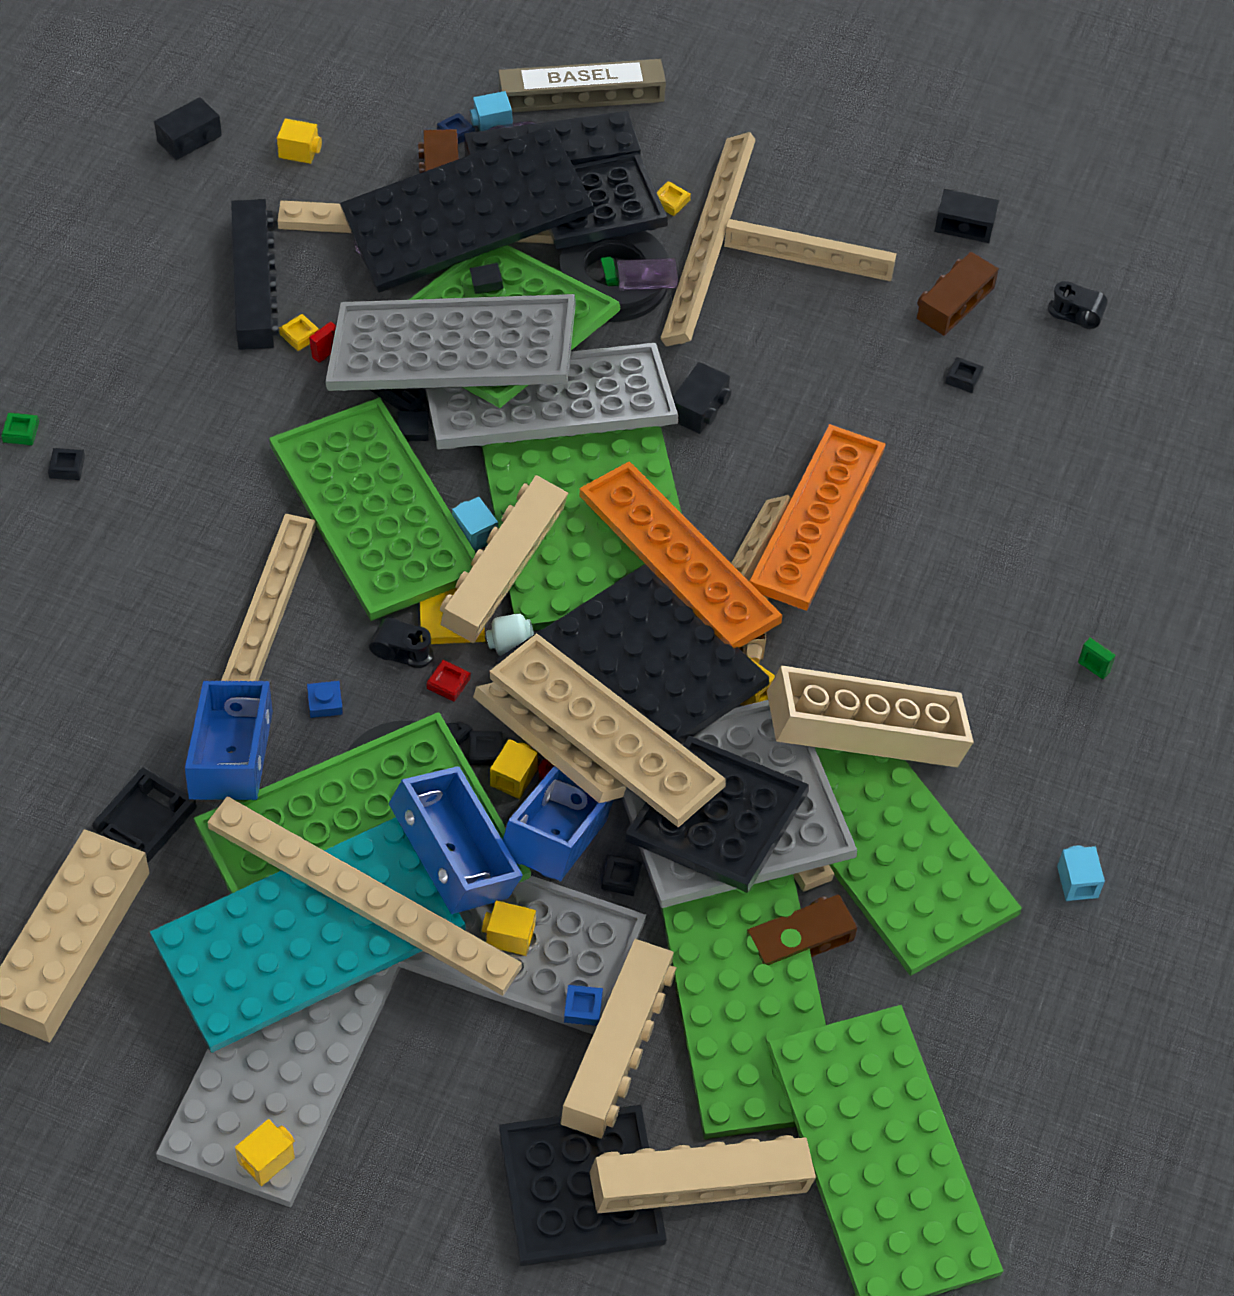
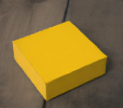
[657,181,691,216]
[279,314,319,351]

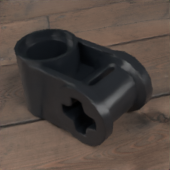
[1048,281,1108,329]
[369,617,434,668]

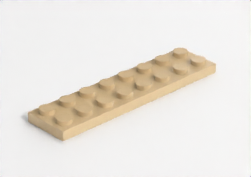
[489,633,726,827]

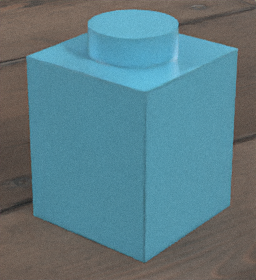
[470,91,513,131]
[452,497,498,551]
[1057,845,1105,901]

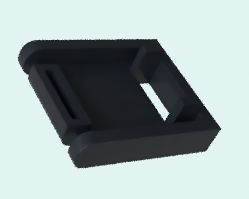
[92,767,197,863]

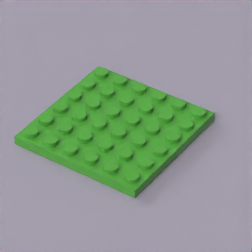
[409,245,620,408]

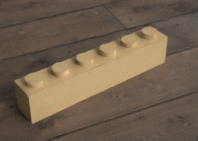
[440,475,568,643]
[561,939,677,1139]
[589,1135,816,1213]

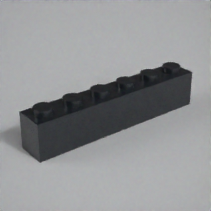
[231,199,279,350]

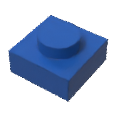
[307,681,343,718]
[564,985,603,1026]

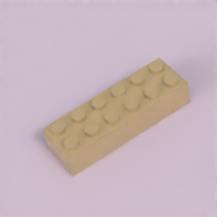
[767,666,974,767]
[0,829,150,1043]

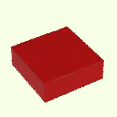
[309,321,336,363]
[427,660,471,702]

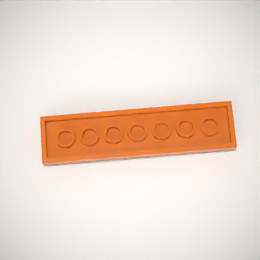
[749,424,886,611]
[579,461,782,648]

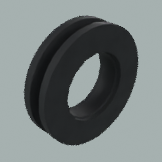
[560,231,669,322]

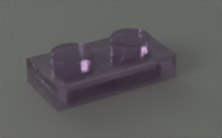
[617,258,678,290]

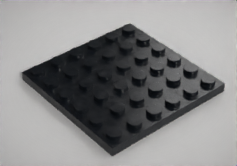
[495,564,769,744]

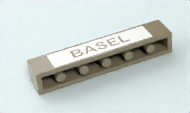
[499,59,666,112]

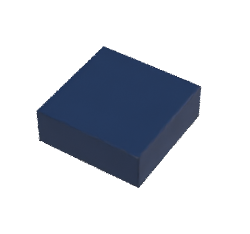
[437,113,475,144]

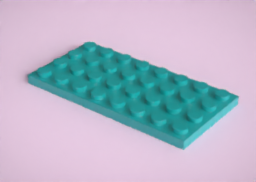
[150,817,466,1053]

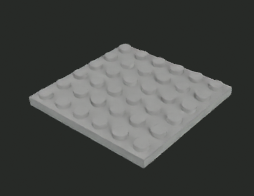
[622,700,857,908]

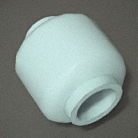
[486,614,534,656]

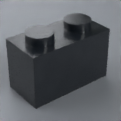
[154,97,222,160]
[934,189,999,243]
[673,362,732,434]

